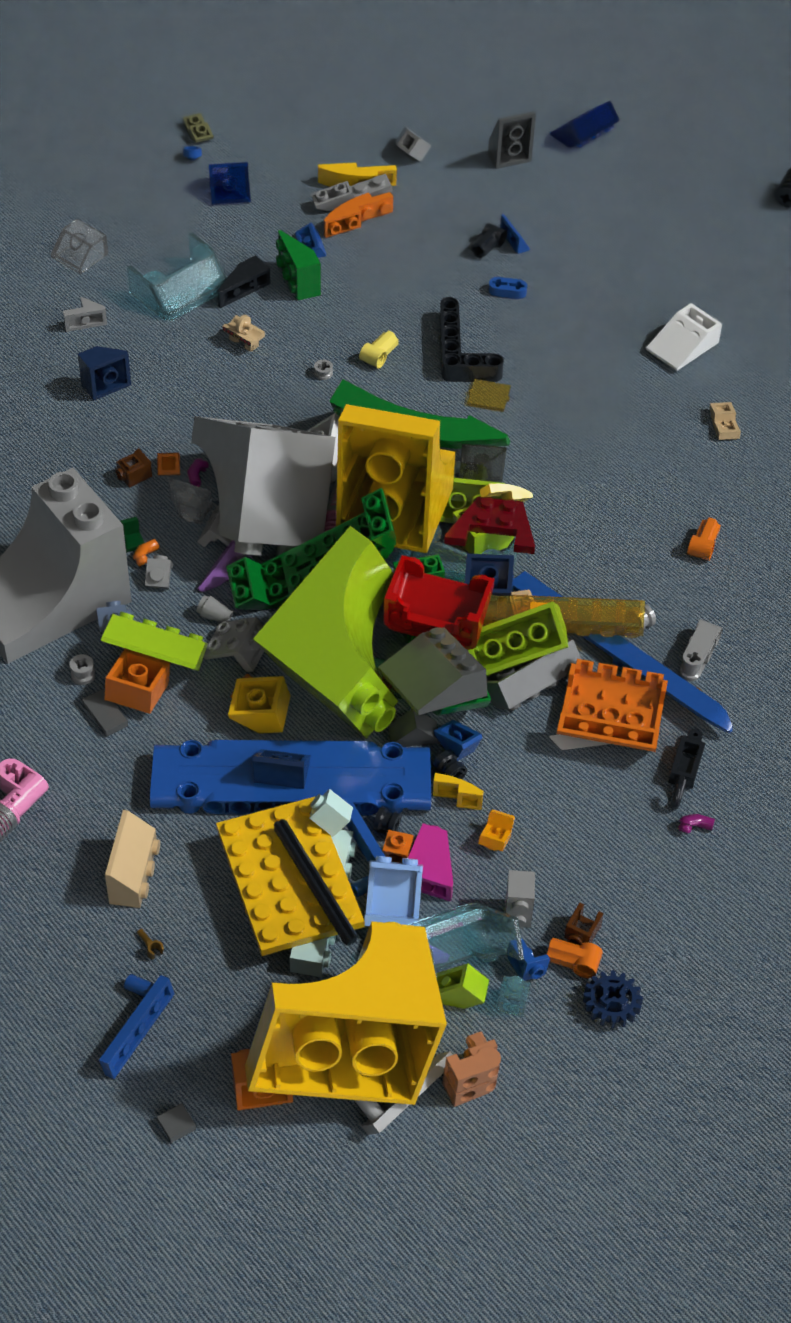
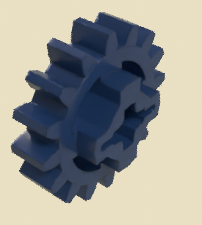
[583,970,643,1028]

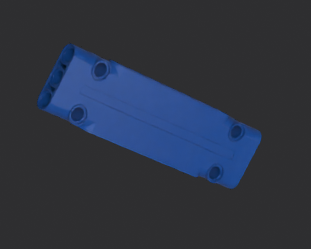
[150,740,431,816]

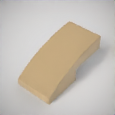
[710,402,741,440]

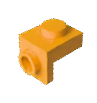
[478,809,515,852]

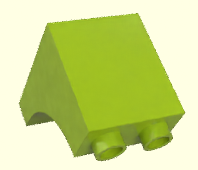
[253,526,398,739]

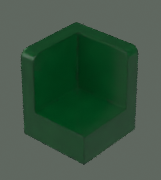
[120,517,144,553]

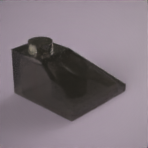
[458,444,507,482]

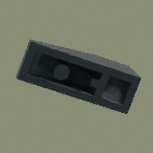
[217,255,271,308]

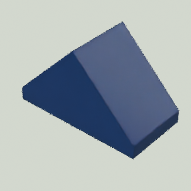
[434,720,482,761]

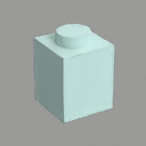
[309,789,353,837]

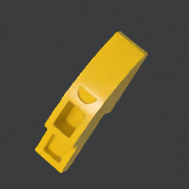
[318,162,397,187]

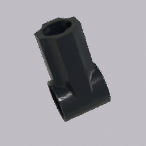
[471,223,507,259]

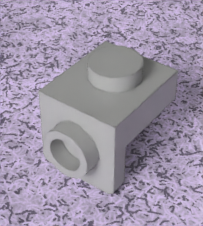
[145,555,173,589]

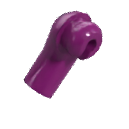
[187,458,209,488]

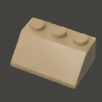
[105,810,160,908]

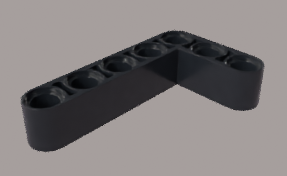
[440,297,504,382]

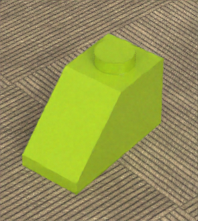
[435,963,489,1009]

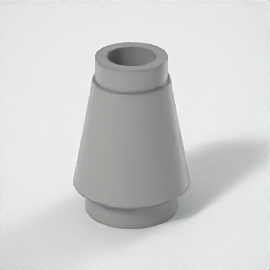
[196,595,233,622]

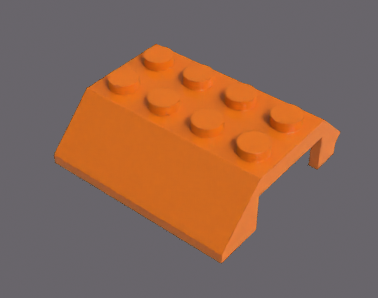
[557,659,668,752]

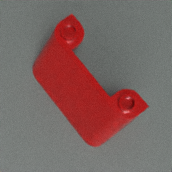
[384,555,495,650]

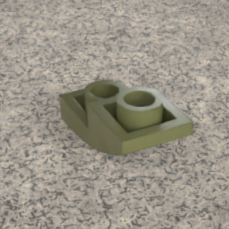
[183,113,214,143]

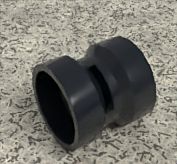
[433,750,467,779]

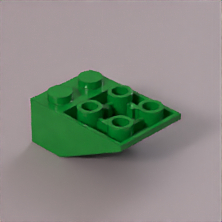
[275,230,321,300]

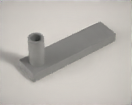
[354,1051,453,1135]

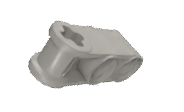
[679,619,723,681]

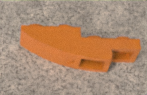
[324,192,393,238]

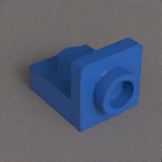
[507,938,550,981]

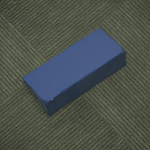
[500,214,530,254]
[295,223,327,258]

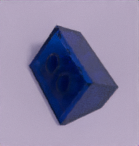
[549,100,620,148]

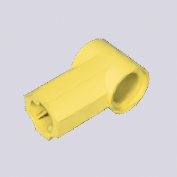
[359,330,399,368]

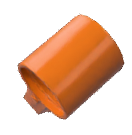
[687,517,721,561]
[547,937,603,979]

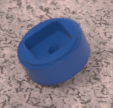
[182,146,202,160]

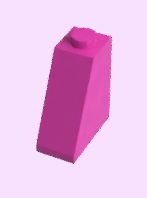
[408,823,453,902]

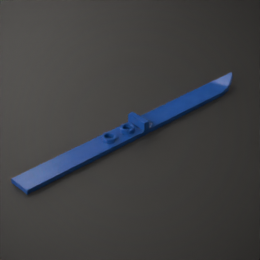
[513,571,733,733]

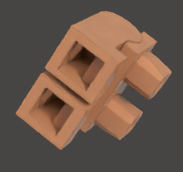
[442,1032,501,1107]

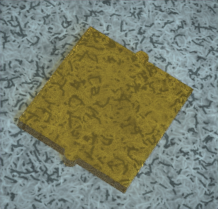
[467,379,511,412]

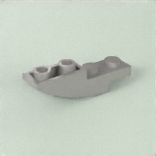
[311,174,393,211]

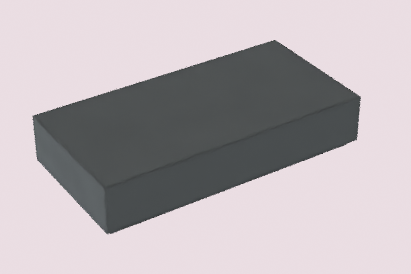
[82,689,128,736]

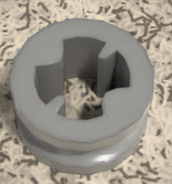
[314,360,333,380]

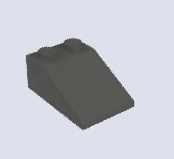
[488,111,536,169]

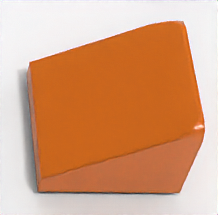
[157,452,180,475]

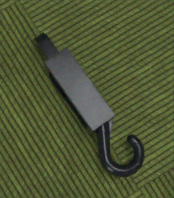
[668,729,705,810]

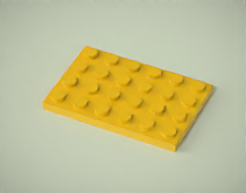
[216,797,365,956]

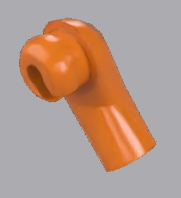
[133,539,159,566]

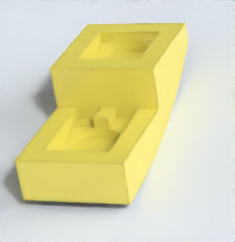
[480,483,533,502]

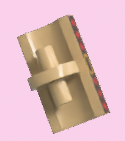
[222,315,265,352]

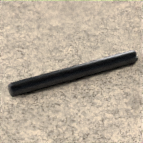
[274,819,357,946]

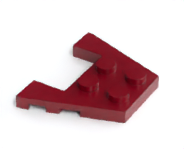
[444,497,535,554]

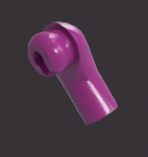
[678,813,715,833]

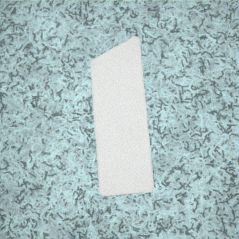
[549,734,609,750]

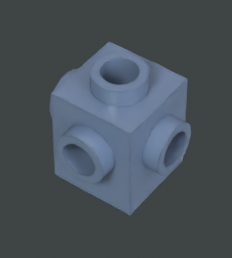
[97,601,132,632]

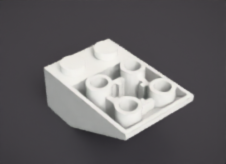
[646,303,722,371]

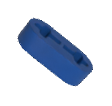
[488,277,527,299]

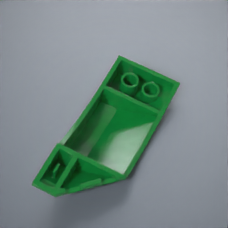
[329,379,510,449]

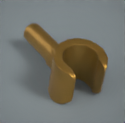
[137,929,164,959]

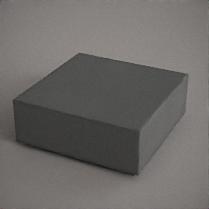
[157,1103,196,1143]

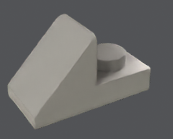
[63,297,107,332]

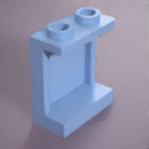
[364,856,423,926]

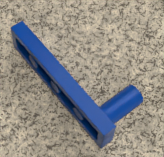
[342,795,385,898]
[99,974,175,1079]

